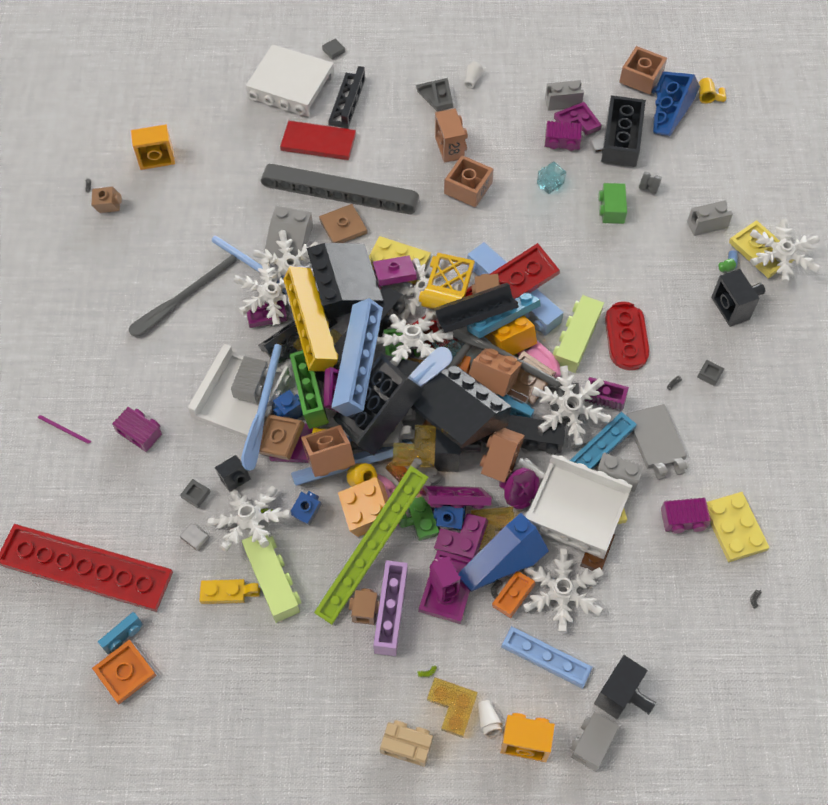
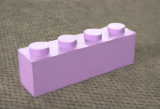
[373,560,408,656]

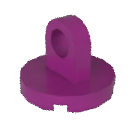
[499,468,540,510]

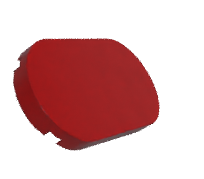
[605,301,650,370]

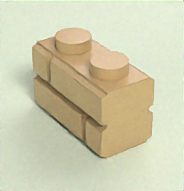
[380,720,433,767]

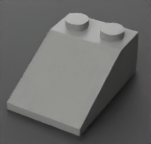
[264,206,313,265]

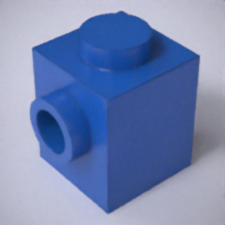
[273,390,303,419]
[291,491,322,525]
[434,505,466,529]

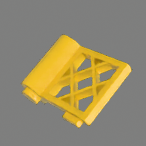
[419,252,475,309]

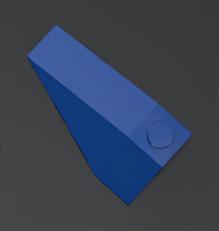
[653,71,700,136]
[459,513,549,592]

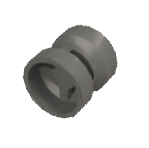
[639,172,662,194]

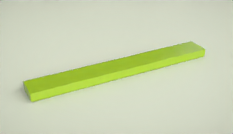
[314,466,429,625]

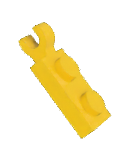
[199,579,260,604]

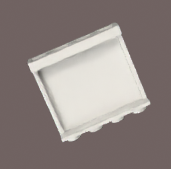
[246,44,334,117]
[188,344,291,438]
[525,454,632,559]

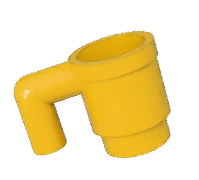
[698,78,727,104]

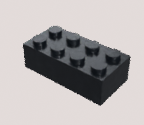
[601,95,646,167]

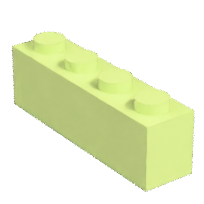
[552,295,604,373]
[241,535,301,623]

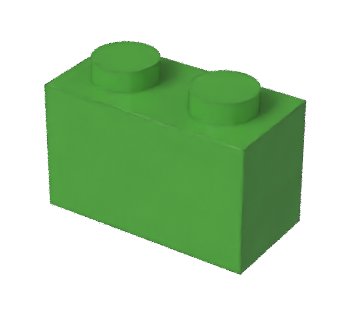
[598,183,627,224]

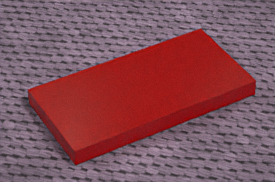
[280,120,356,160]

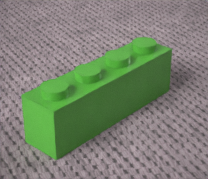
[290,350,329,429]

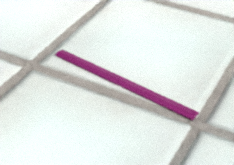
[37,415,91,444]

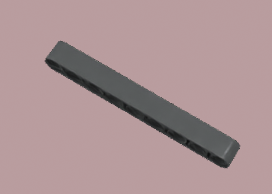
[261,164,419,214]

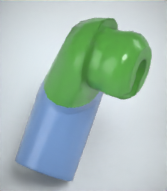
[718,250,738,272]

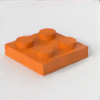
[92,639,157,705]

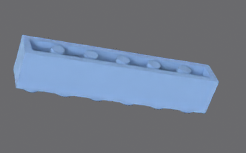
[467,242,564,335]
[332,298,383,417]

